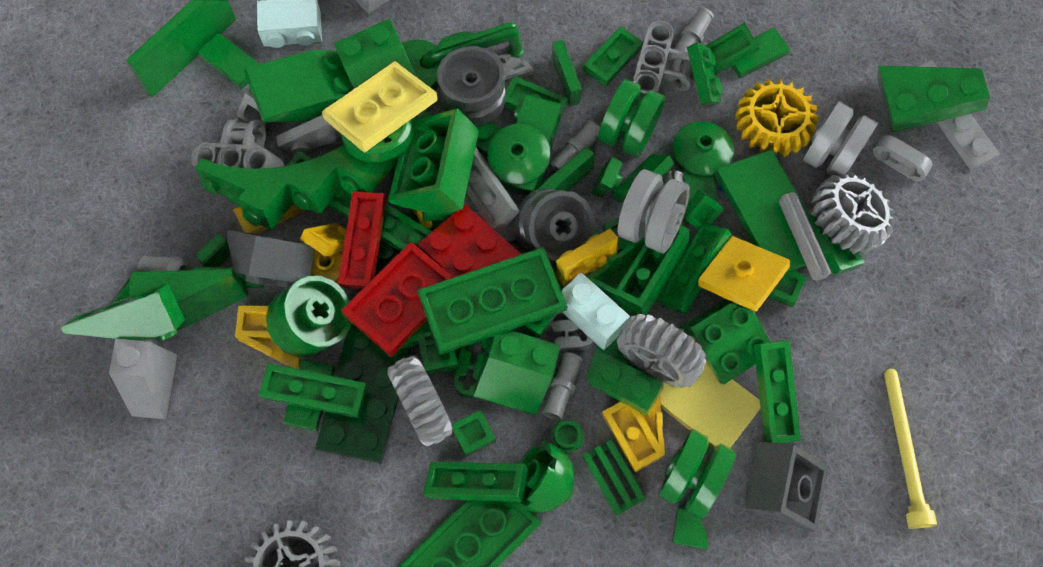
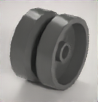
[437,46,506,126]
[513,188,595,261]

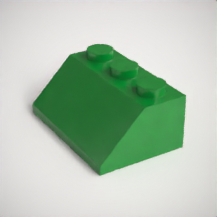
[388,108,479,215]

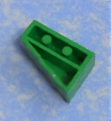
[586,225,689,317]

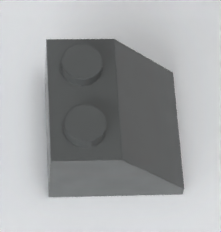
[227,230,315,288]
[745,442,829,532]

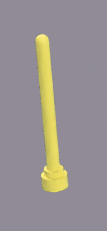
[884,368,937,529]

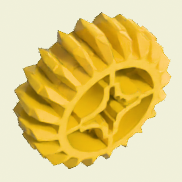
[735,78,819,158]

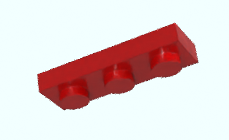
[337,191,387,289]

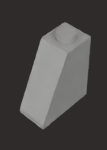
[109,338,177,420]

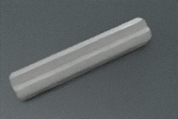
[779,192,831,281]

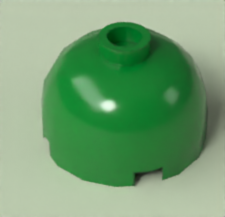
[514,441,575,513]

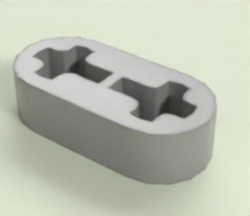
[873,135,933,181]
[536,319,595,353]

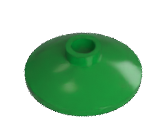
[673,121,734,177]
[488,124,550,185]

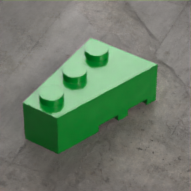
[877,65,990,133]

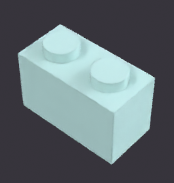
[257,0,322,48]
[562,272,630,350]

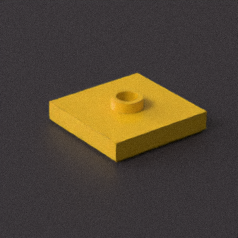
[698,236,790,312]

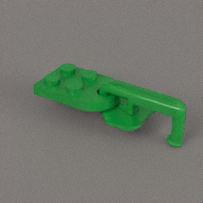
[402,22,523,91]

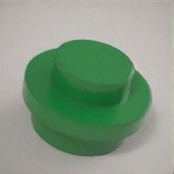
[550,420,584,454]

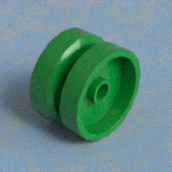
[598,79,666,159]
[266,276,351,357]
[658,428,737,520]

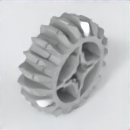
[810,172,896,254]
[616,314,706,388]
[387,355,453,446]
[245,520,341,567]

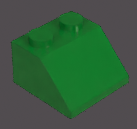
[472,330,560,415]

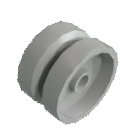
[803,101,878,177]
[618,169,690,254]

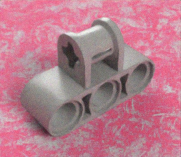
[633,21,692,102]
[191,119,284,169]

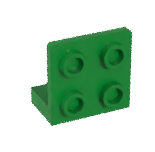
[678,299,771,384]

